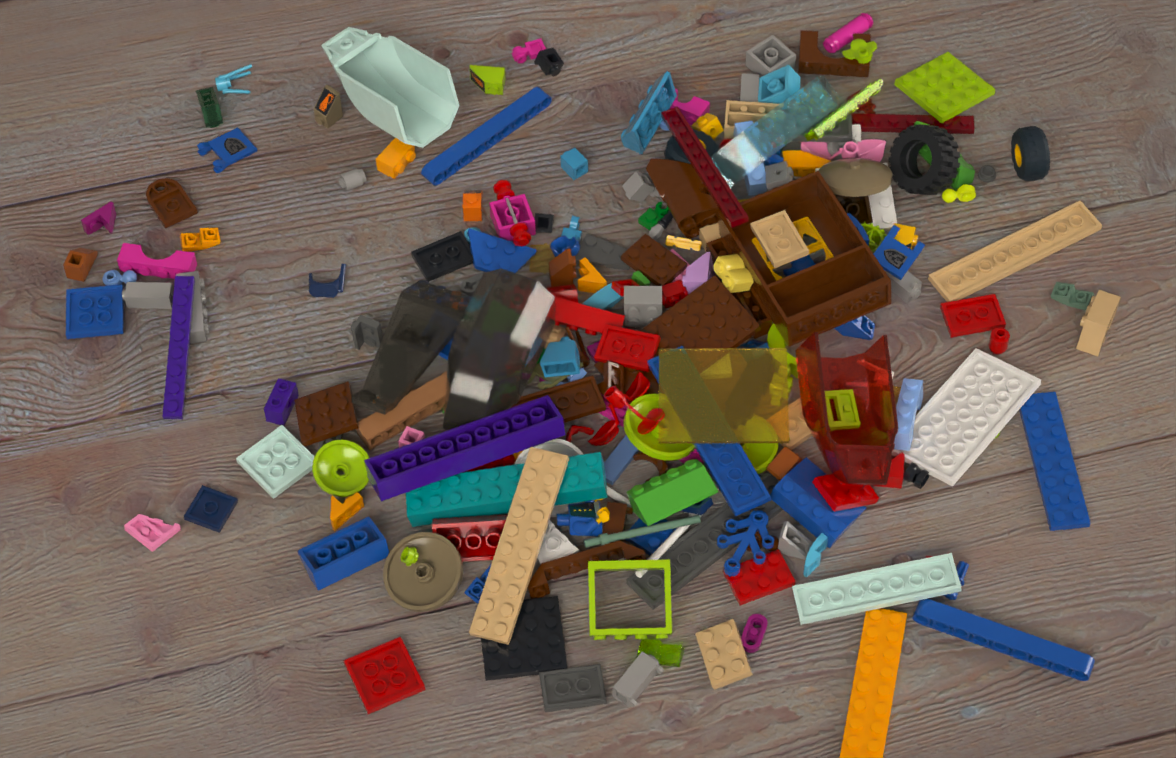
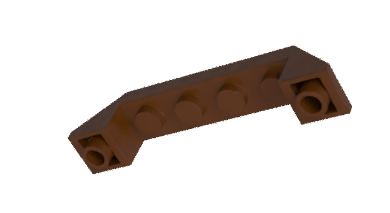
[528,540,646,599]

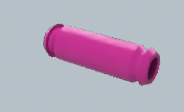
[823,13,873,53]

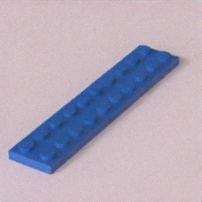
[647,346,771,516]

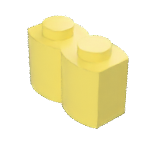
[713,254,753,293]

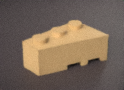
[724,100,780,140]
[1076,290,1121,356]

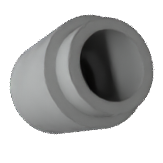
[338,168,367,191]

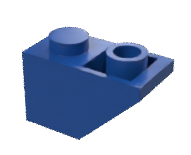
[834,315,875,340]

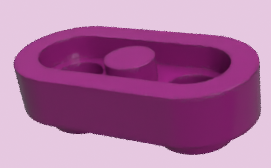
[741,614,768,653]

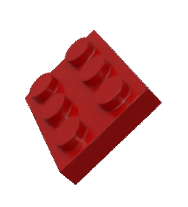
[940,294,1006,338]
[594,324,661,372]
[812,469,880,512]
[723,549,796,606]

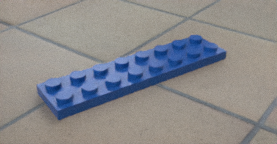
[1019,392,1090,531]

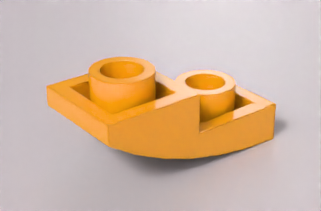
[180,228,220,252]

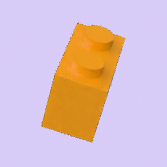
[376,138,416,179]

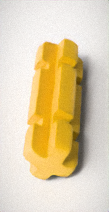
[665,235,702,251]

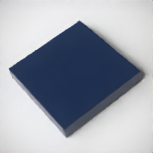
[184,485,238,533]

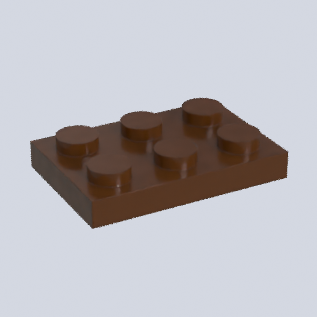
[621,234,687,286]

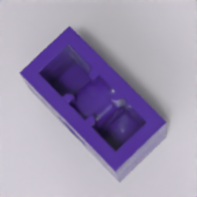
[264,378,299,426]

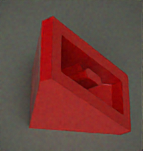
[871,452,905,489]

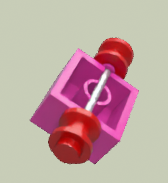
[489,180,536,246]

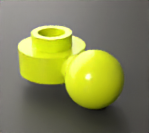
[942,184,976,203]

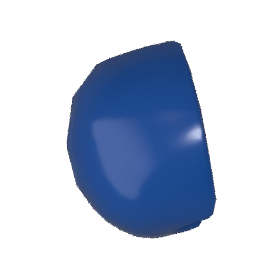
[550,235,580,257]

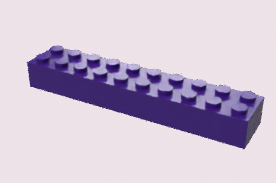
[364,395,566,501]

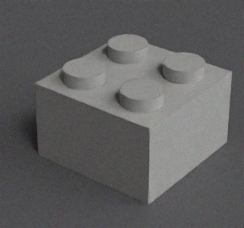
[745,35,796,78]
[624,286,662,327]

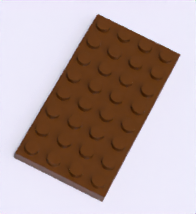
[594,275,761,404]

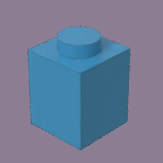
[560,148,588,180]

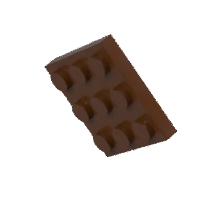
[294,381,359,447]

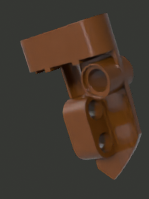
[646,159,720,239]

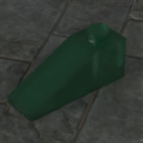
[196,87,223,128]

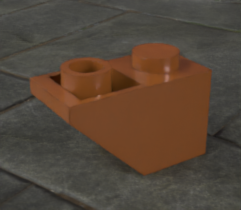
[63,247,98,282]
[549,249,577,287]

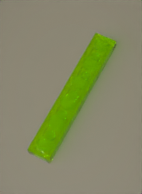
[804,78,885,141]

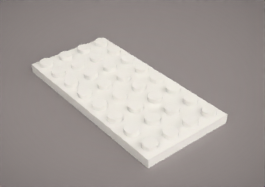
[887,348,1041,487]

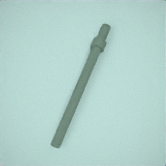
[583,515,701,548]

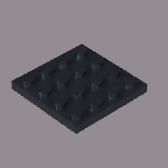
[477,596,568,681]

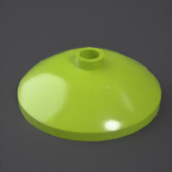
[312,440,369,497]

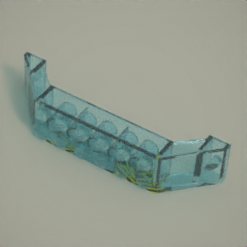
[710,75,844,188]

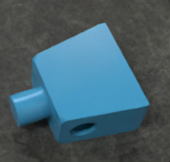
[540,337,580,377]

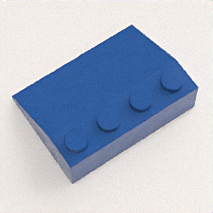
[770,457,866,549]

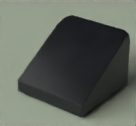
[535,213,554,233]

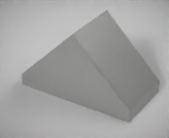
[778,521,813,560]

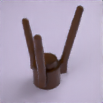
[565,327,590,369]

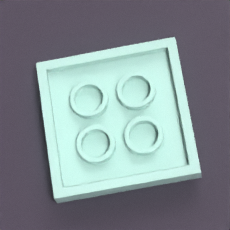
[236,425,314,499]

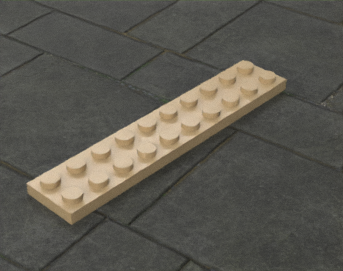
[928,201,1102,302]
[469,447,569,645]

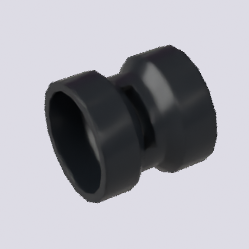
[903,462,930,489]

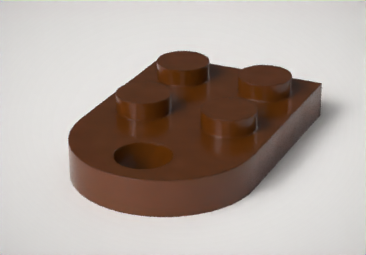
[146,178,198,229]

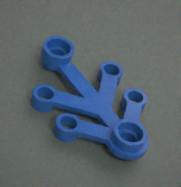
[717,510,774,576]

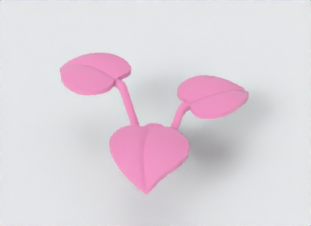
[801,139,886,162]

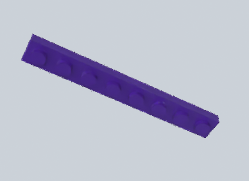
[162,276,195,419]

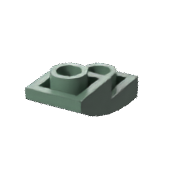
[1051,282,1094,310]

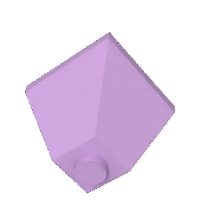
[682,252,716,294]

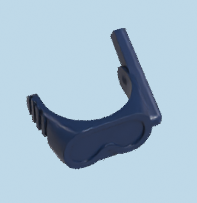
[309,263,346,298]

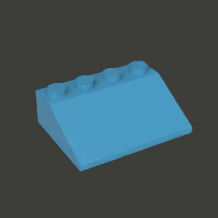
[621,71,677,154]

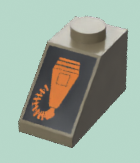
[314,85,343,129]

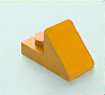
[578,257,607,293]
[330,492,364,531]

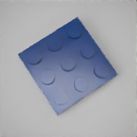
[66,284,124,339]

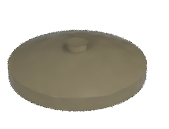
[819,158,892,197]
[383,532,463,612]

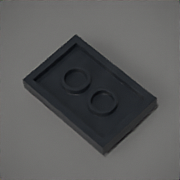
[411,231,473,282]

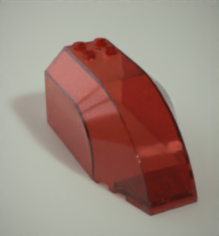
[795,332,898,485]

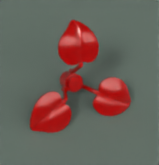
[587,372,665,446]

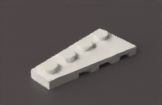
[537,520,580,565]

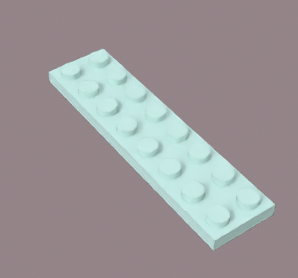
[792,553,962,625]

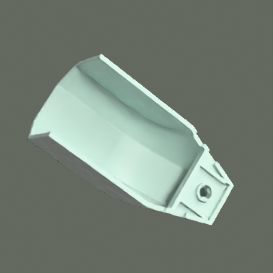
[321,27,460,148]

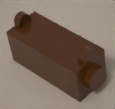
[602,502,633,543]

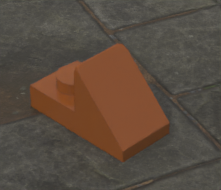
[766,446,803,481]

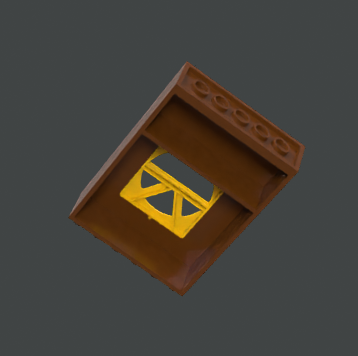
[717,171,891,347]

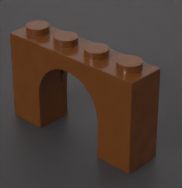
[798,30,871,77]

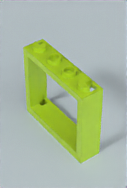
[588,560,672,640]

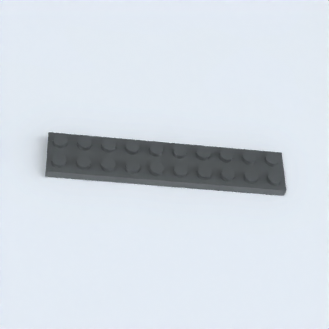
[626,472,783,610]

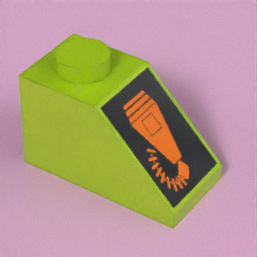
[470,65,506,95]

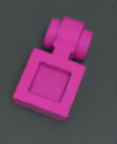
[512,38,546,64]

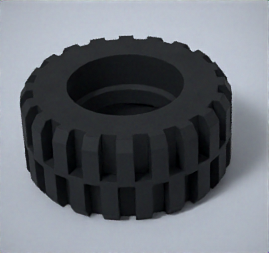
[888,124,960,195]

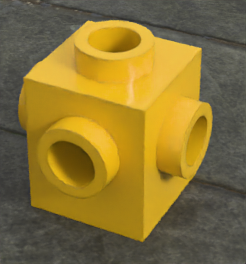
[691,113,724,140]

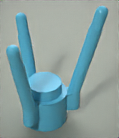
[215,64,253,94]

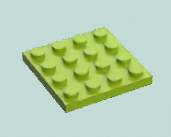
[894,52,995,123]

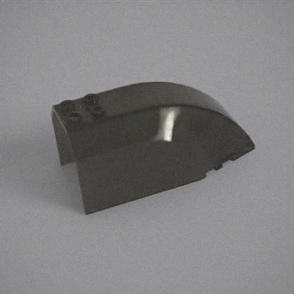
[443,268,555,430]

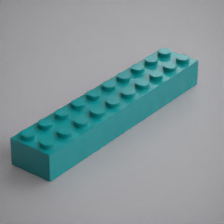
[406,452,608,527]

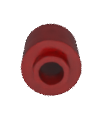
[988,327,1010,355]

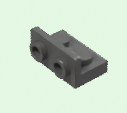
[351,315,384,350]

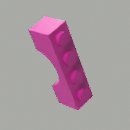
[117,243,197,279]

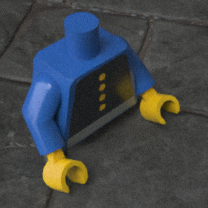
[556,499,610,537]

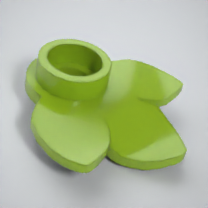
[842,39,877,64]

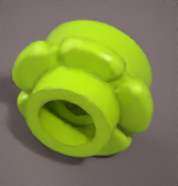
[401,547,419,566]

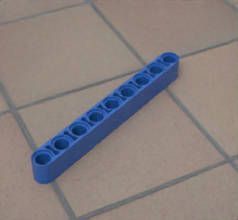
[421,87,552,186]
[913,599,1095,681]

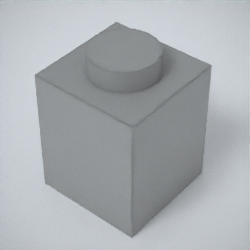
[622,171,655,202]

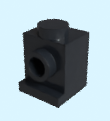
[534,48,564,76]

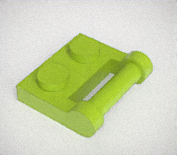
[818,389,861,431]

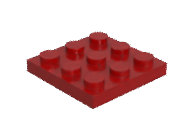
[343,637,425,714]

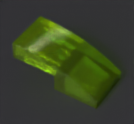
[637,639,684,667]

